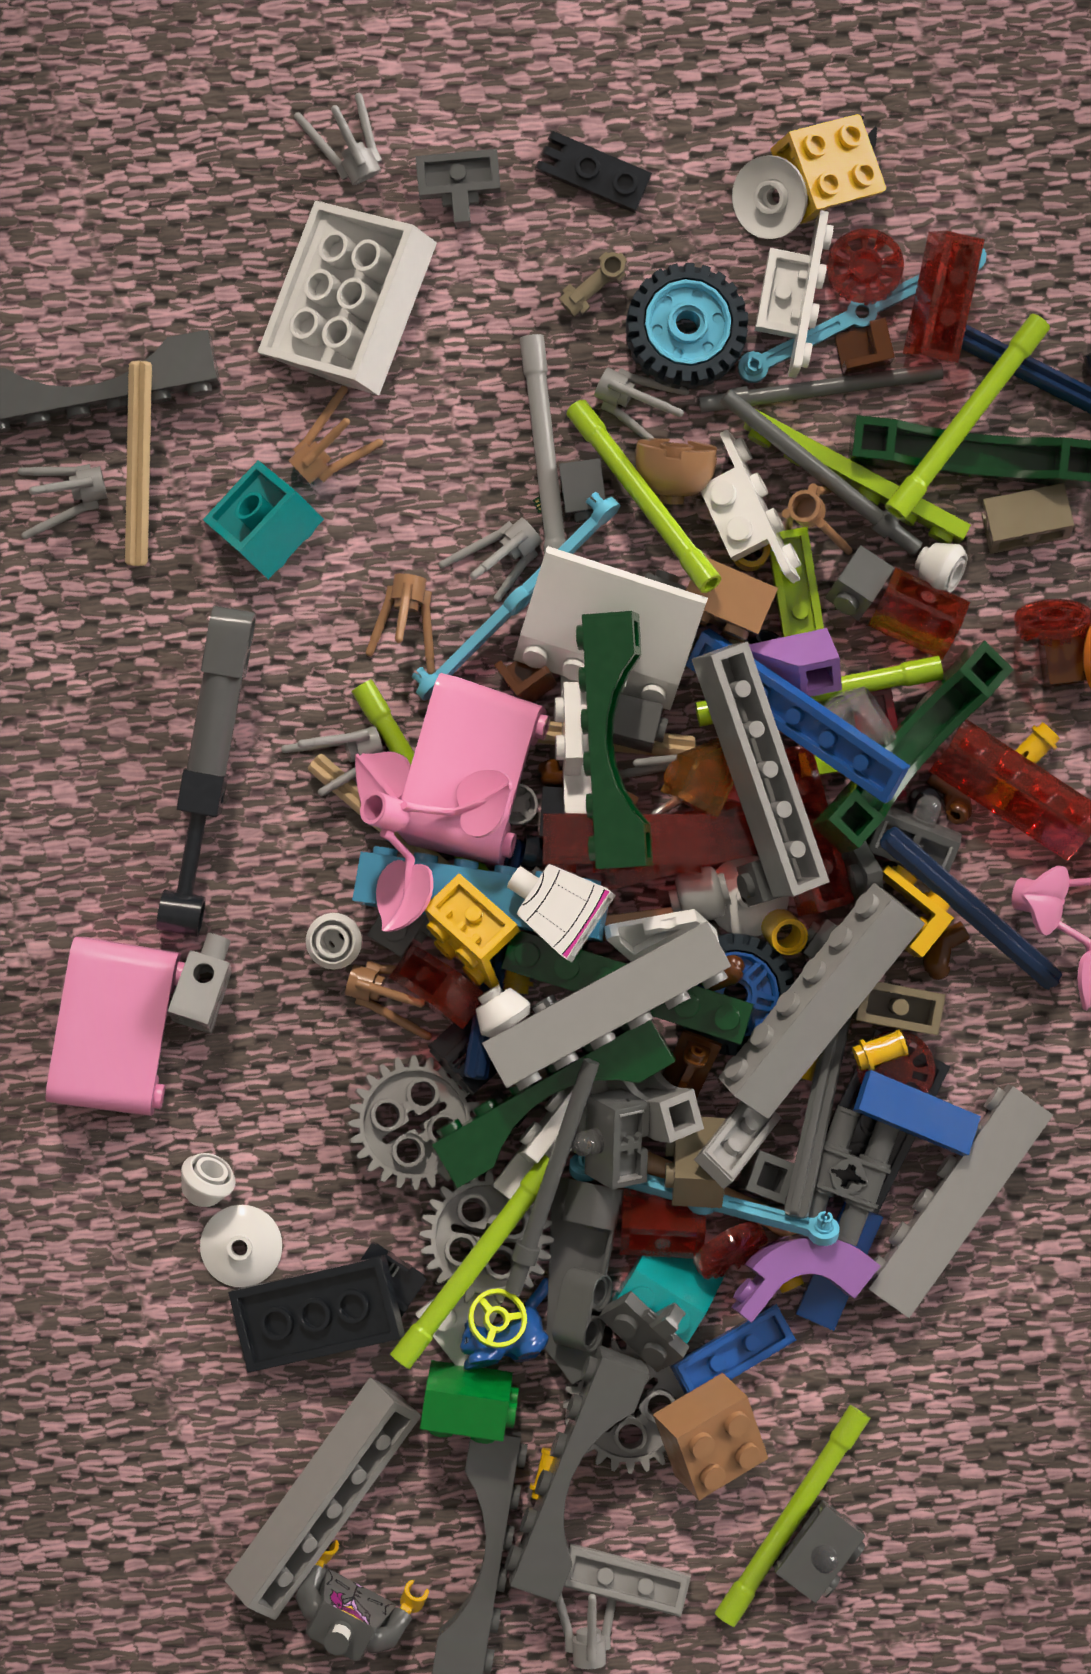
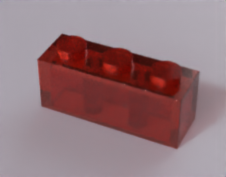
[903,231,985,363]

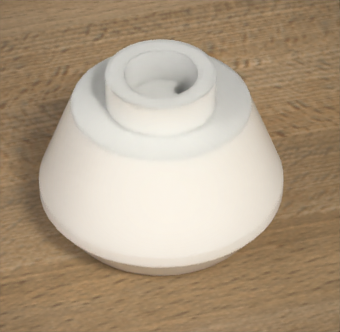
[915,543,968,597]
[306,913,362,969]
[475,984,530,1038]
[181,1153,236,1207]

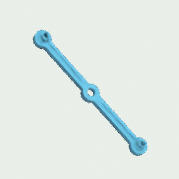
[738,241,987,383]
[412,492,620,701]
[569,1147,840,1246]

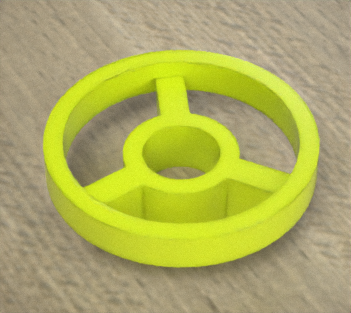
[468,1289,527,1348]

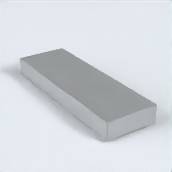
[694,1100,781,1189]
[564,1543,691,1617]

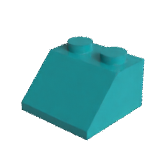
[203,460,324,579]
[612,1230,725,1344]

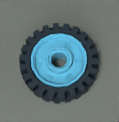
[625,263,748,390]

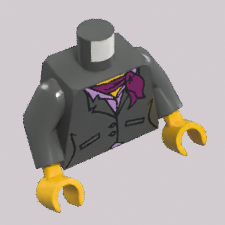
[296,1539,429,1661]

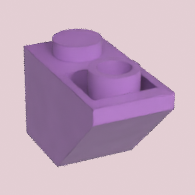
[749,628,842,697]

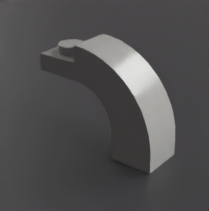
[605,1028,704,1143]

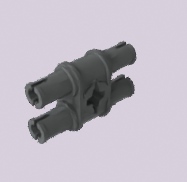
[808,1105,899,1246]

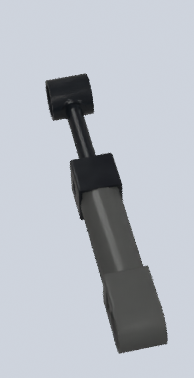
[156,605,256,937]

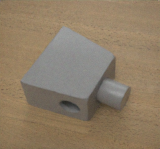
[168,933,232,1034]

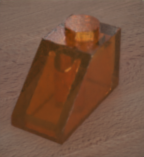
[660,738,734,817]

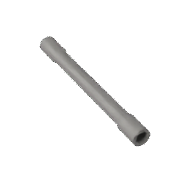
[520,334,566,554]

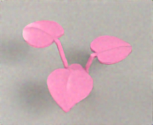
[355,752,513,932]
[1012,866,1091,1011]

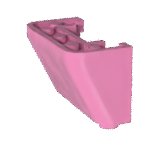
[397,673,550,866]
[46,937,185,1116]

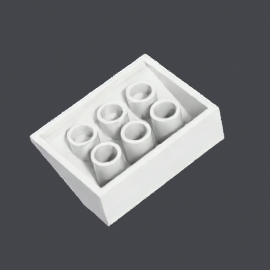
[258,200,437,395]
[513,546,708,710]

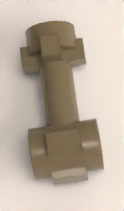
[558,252,627,317]

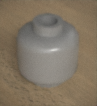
[668,866,731,921]

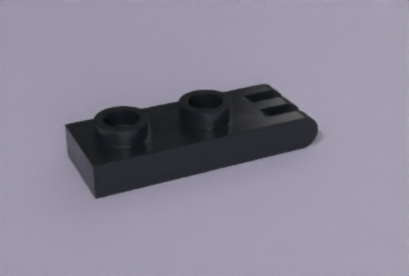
[535,131,652,213]

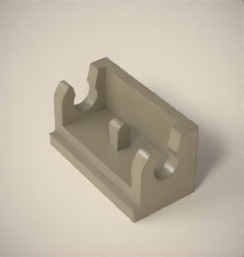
[981,483,1074,554]

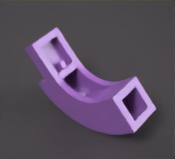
[731,1234,880,1323]

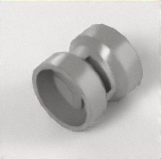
[509,784,538,826]

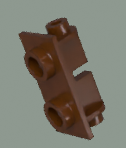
[662,1029,722,1099]

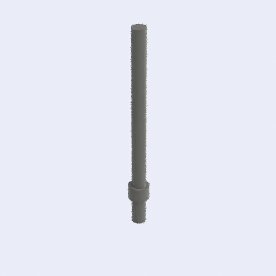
[698,363,944,413]
[720,389,922,555]
[505,1058,600,1295]

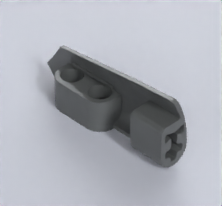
[546,1177,624,1385]

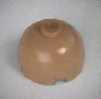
[634,438,717,504]

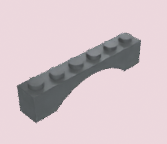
[0,330,221,433]
[505,1345,650,1602]
[432,1429,528,1674]

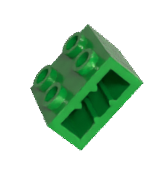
[420,1360,519,1444]

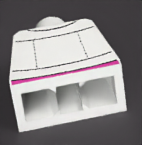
[507,864,616,963]

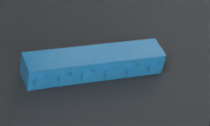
[352,846,608,942]

